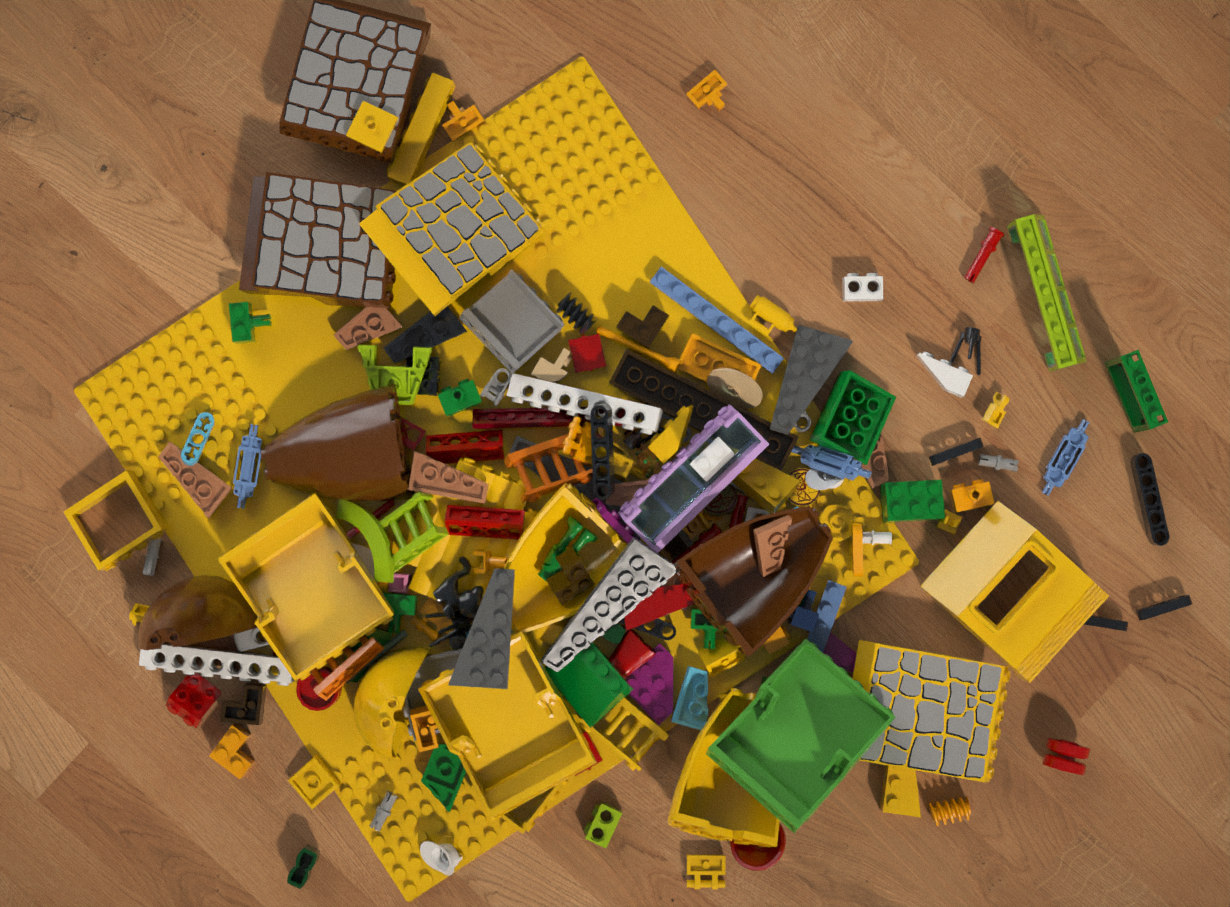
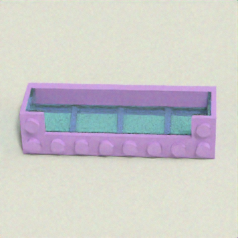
[618,405,769,553]

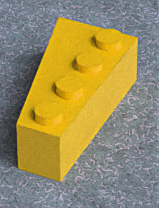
[728,445,800,514]
[880,765,921,817]

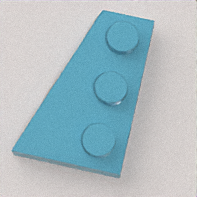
[671,666,708,730]

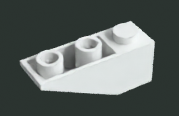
[916,351,973,398]

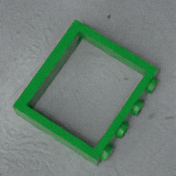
[1104,349,1168,433]

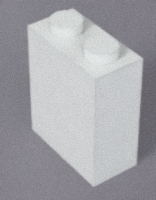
[690,437,735,482]

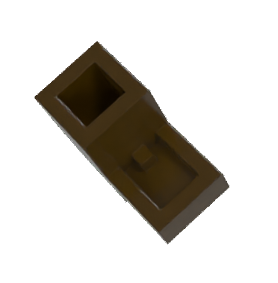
[658,530,693,561]

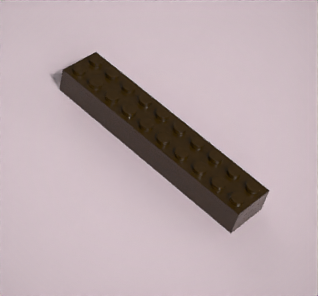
[609,349,799,471]

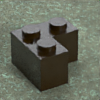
[616,305,669,349]
[546,547,595,605]
[220,683,267,725]

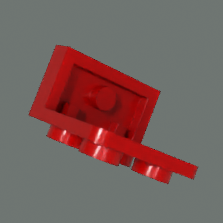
[165,672,221,728]

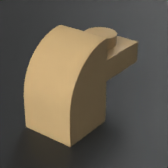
[531,348,572,383]

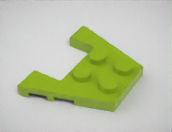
[358,344,432,405]

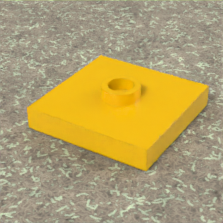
[346,101,399,153]
[287,755,341,809]

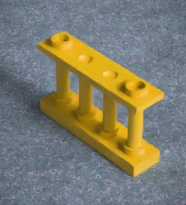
[580,697,669,771]

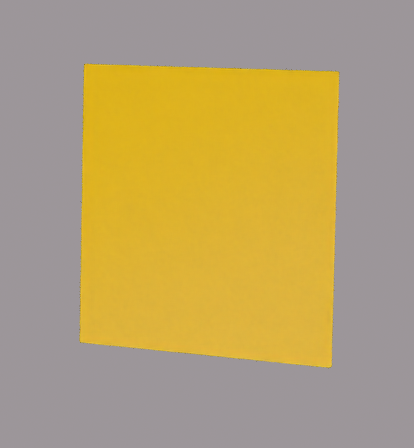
[74,57,919,902]

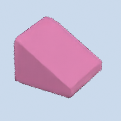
[388,573,412,594]

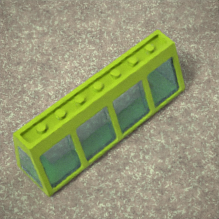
[1007,214,1087,372]

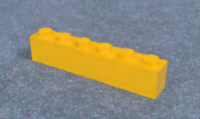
[387,73,456,187]

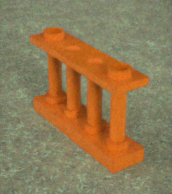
[504,433,593,503]
[310,634,384,700]

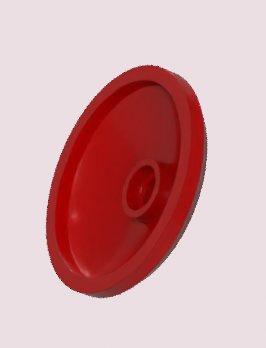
[730,822,786,871]

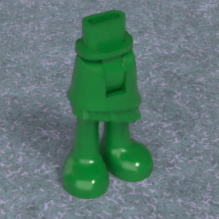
[538,516,598,582]

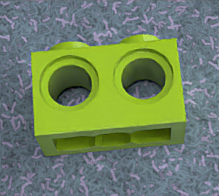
[583,801,622,848]

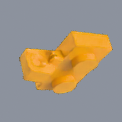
[686,70,727,111]
[442,101,484,142]

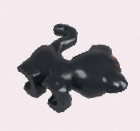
[433,556,484,621]

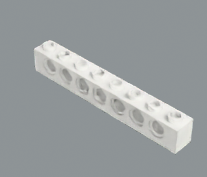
[507,373,663,435]
[139,643,295,686]

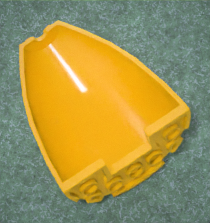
[504,483,628,633]
[354,647,431,761]
[667,688,780,847]

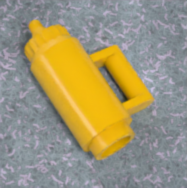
[748,295,797,337]

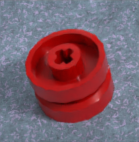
[296,667,342,711]
[1042,738,1091,775]

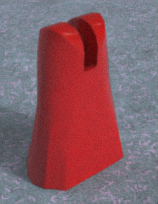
[608,629,656,678]

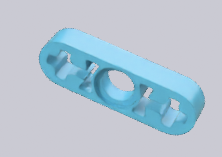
[181,412,214,466]

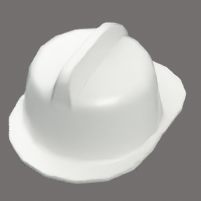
[805,468,844,490]
[420,841,462,876]

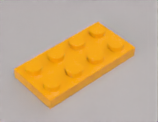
[678,333,762,383]

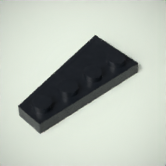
[383,306,467,364]

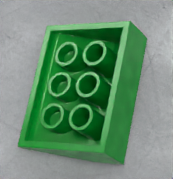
[810,370,896,465]
[545,641,634,728]

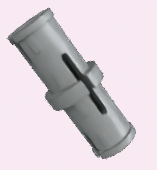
[978,453,1019,472]
[369,791,398,831]

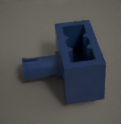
[787,590,819,632]

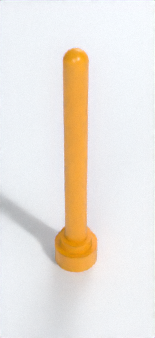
[596,326,682,374]

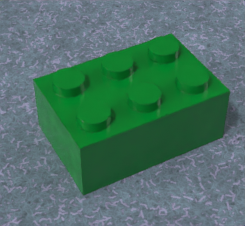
[880,480,945,523]

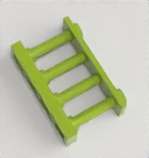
[379,492,449,573]

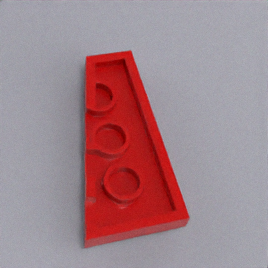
[624,584,695,631]

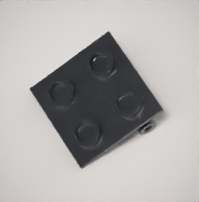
[406,356,441,396]

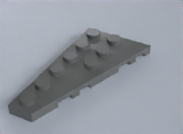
[770,325,853,435]
[448,568,515,689]

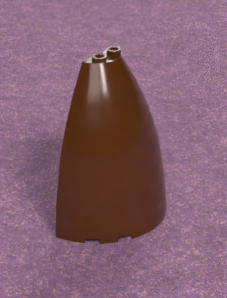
[261,384,415,501]
[674,506,833,657]
[138,575,258,650]

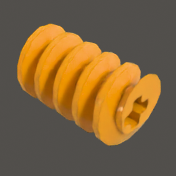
[929,796,971,826]

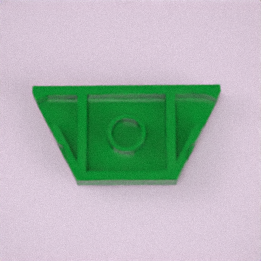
[421,743,466,812]

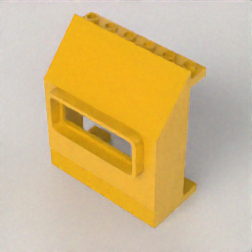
[920,501,1109,683]

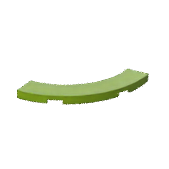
[336,500,394,583]

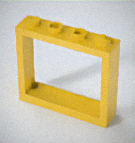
[64,470,168,572]
[468,777,571,834]

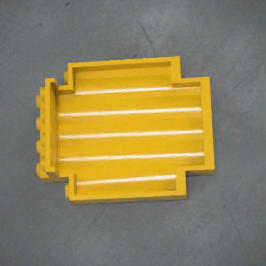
[406,457,539,603]

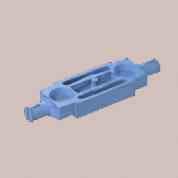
[1042,419,1090,496]
[233,424,262,509]
[791,444,872,480]

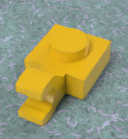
[982,392,1010,429]

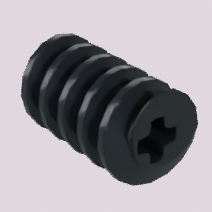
[557,292,597,335]

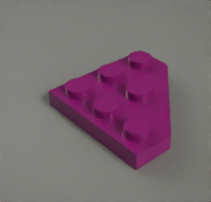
[625,643,673,725]

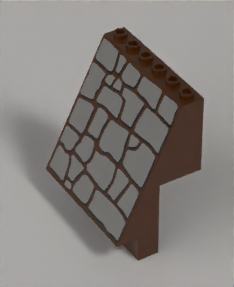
[279,0,431,163]
[239,172,396,308]

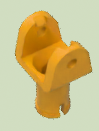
[473,550,508,574]

